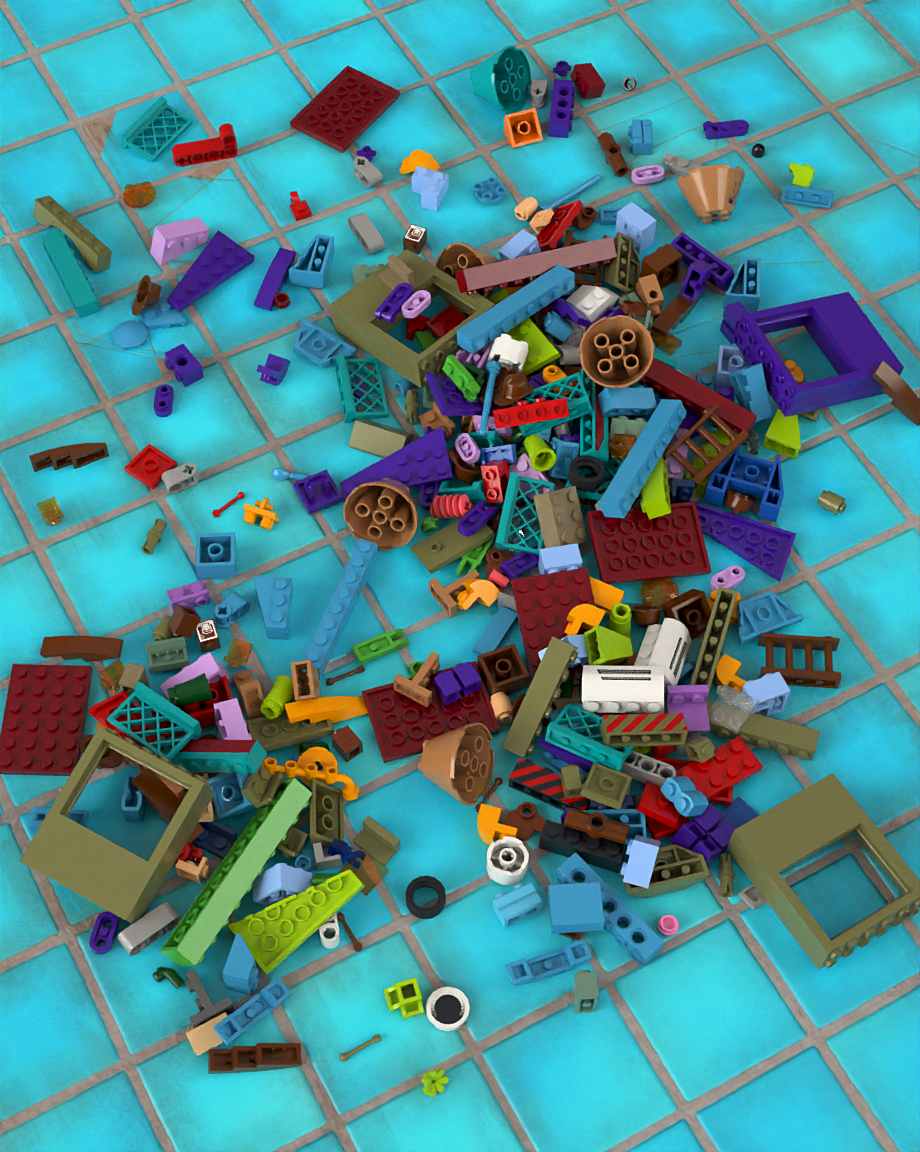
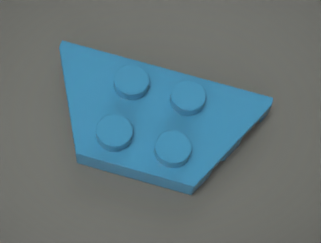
[130,279,187,330]
[294,318,357,368]
[736,591,804,644]

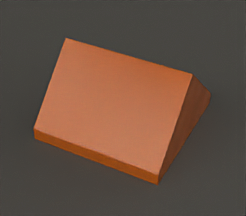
[504,107,543,148]

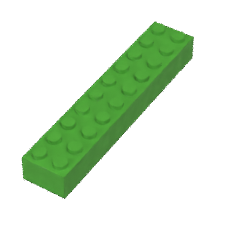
[159,778,313,967]

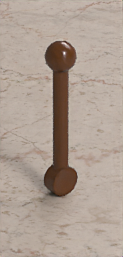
[326,665,365,686]
[475,777,503,813]
[337,912,362,952]

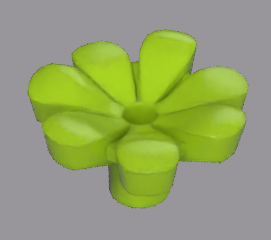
[421,1068,449,1097]

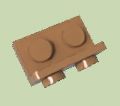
[417,402,456,441]

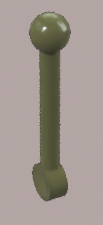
[340,1034,382,1062]

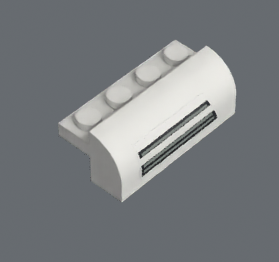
[634,618,692,693]
[582,665,664,714]

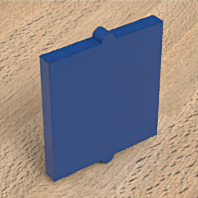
[720,797,759,828]

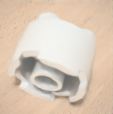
[488,334,529,373]
[486,836,529,886]

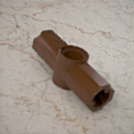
[598,132,629,177]
[564,807,630,844]

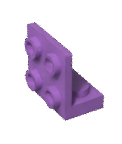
[665,685,710,733]

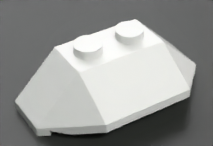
[566,285,620,340]

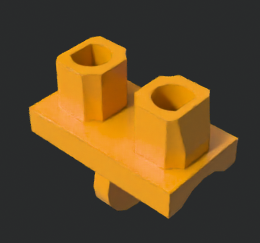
[243,498,280,531]

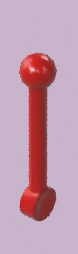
[213,492,245,518]

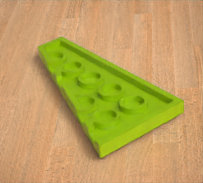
[489,289,562,376]
[227,869,365,974]

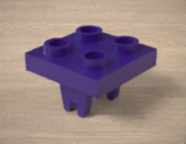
[293,469,343,515]

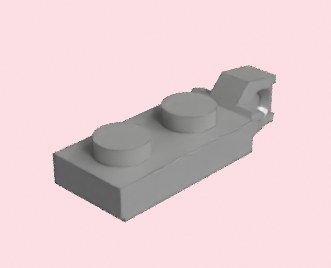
[662,153,704,177]

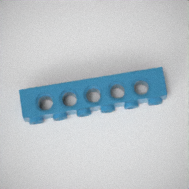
[556,852,664,966]

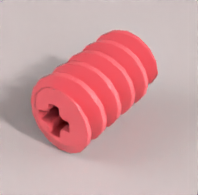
[430,494,472,519]

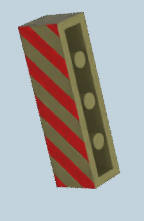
[600,713,688,747]

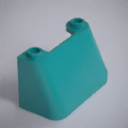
[438,430,505,507]

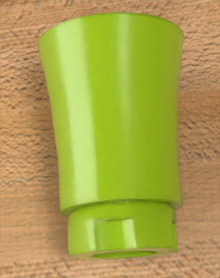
[524,434,556,472]
[605,603,632,638]
[260,675,295,720]

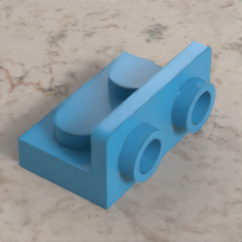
[545,437,580,480]

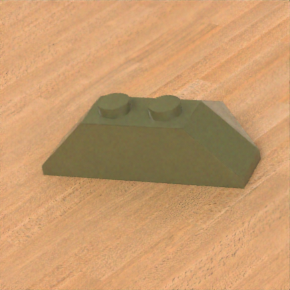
[603,232,641,293]
[622,844,709,898]

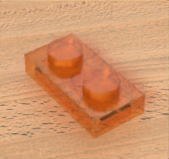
[648,328,682,356]

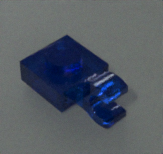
[326,838,366,869]

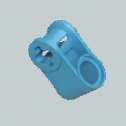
[214,592,250,629]

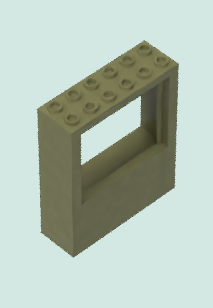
[330,249,495,389]
[20,727,215,924]
[727,773,920,970]

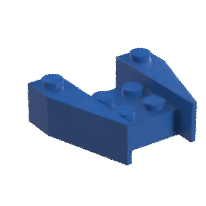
[704,445,784,522]

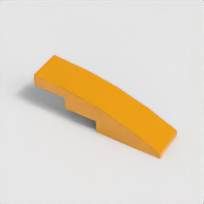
[284,696,368,724]

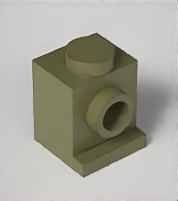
[684,732,715,763]
[560,764,584,799]

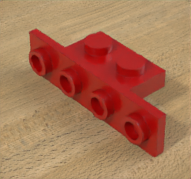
[493,397,569,429]

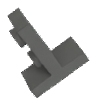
[185,968,235,1028]

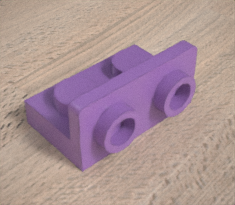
[167,580,211,612]

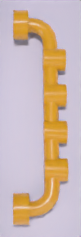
[261,758,359,800]

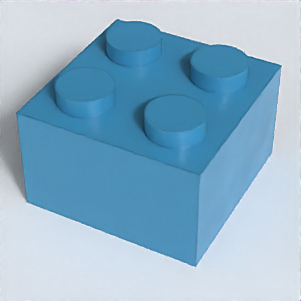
[196,533,237,579]

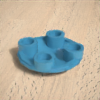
[473,177,506,203]
[113,320,148,350]

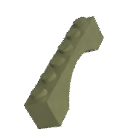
[33,195,112,273]

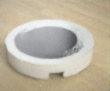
[426,987,470,1031]

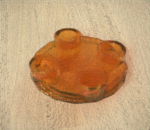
[123,181,156,208]
[640,578,678,607]

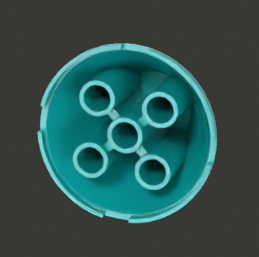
[470,46,531,113]

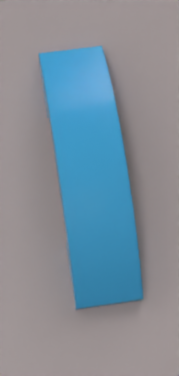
[505,939,593,986]
[213,977,292,1046]

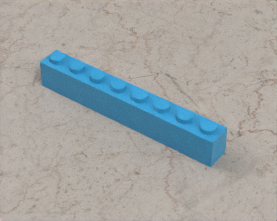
[456,264,575,354]
[598,399,687,518]
[302,539,378,680]

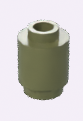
[817,490,847,515]
[152,615,174,641]

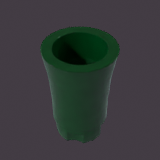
[167,673,213,707]

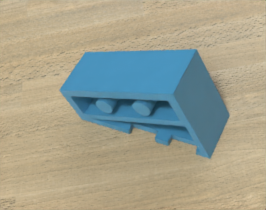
[289,234,335,289]
[723,257,761,311]
[728,363,772,423]
[597,386,657,420]
[253,576,293,640]
[582,809,647,852]

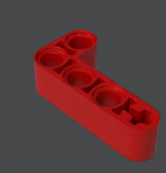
[171,124,238,167]

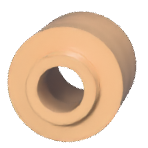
[514,197,538,221]
[490,692,513,723]

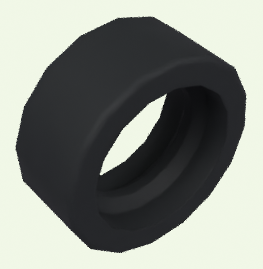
[567,456,605,491]
[405,876,446,919]

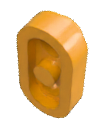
[543,365,572,396]

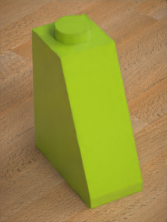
[762,408,801,459]
[584,625,633,666]

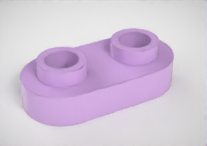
[631,165,664,184]
[401,290,431,318]
[455,433,480,464]
[710,565,745,591]

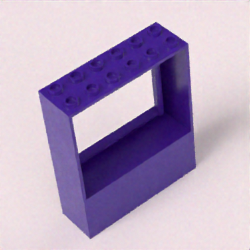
[732,292,904,417]

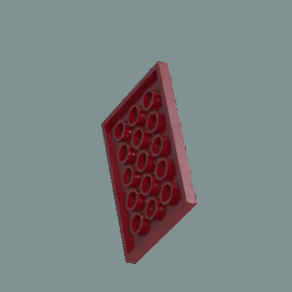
[290,66,400,153]
[586,502,711,585]
[511,568,600,687]
[362,661,500,763]
[0,664,93,776]

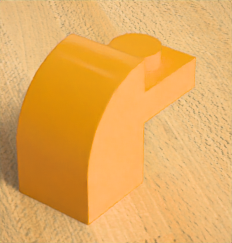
[399,150,440,175]
[455,578,500,610]
[564,604,606,636]
[714,654,747,698]
[477,804,518,846]

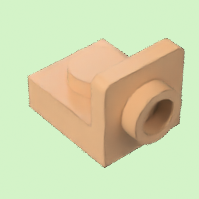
[529,208,554,235]
[175,857,210,884]

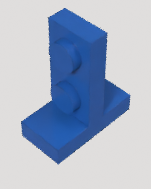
[480,443,522,465]

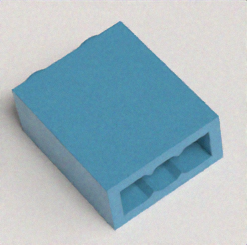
[548,882,608,934]

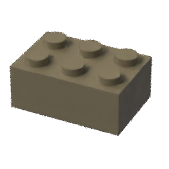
[533,486,588,548]

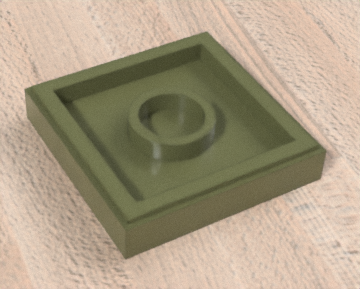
[580,762,633,810]

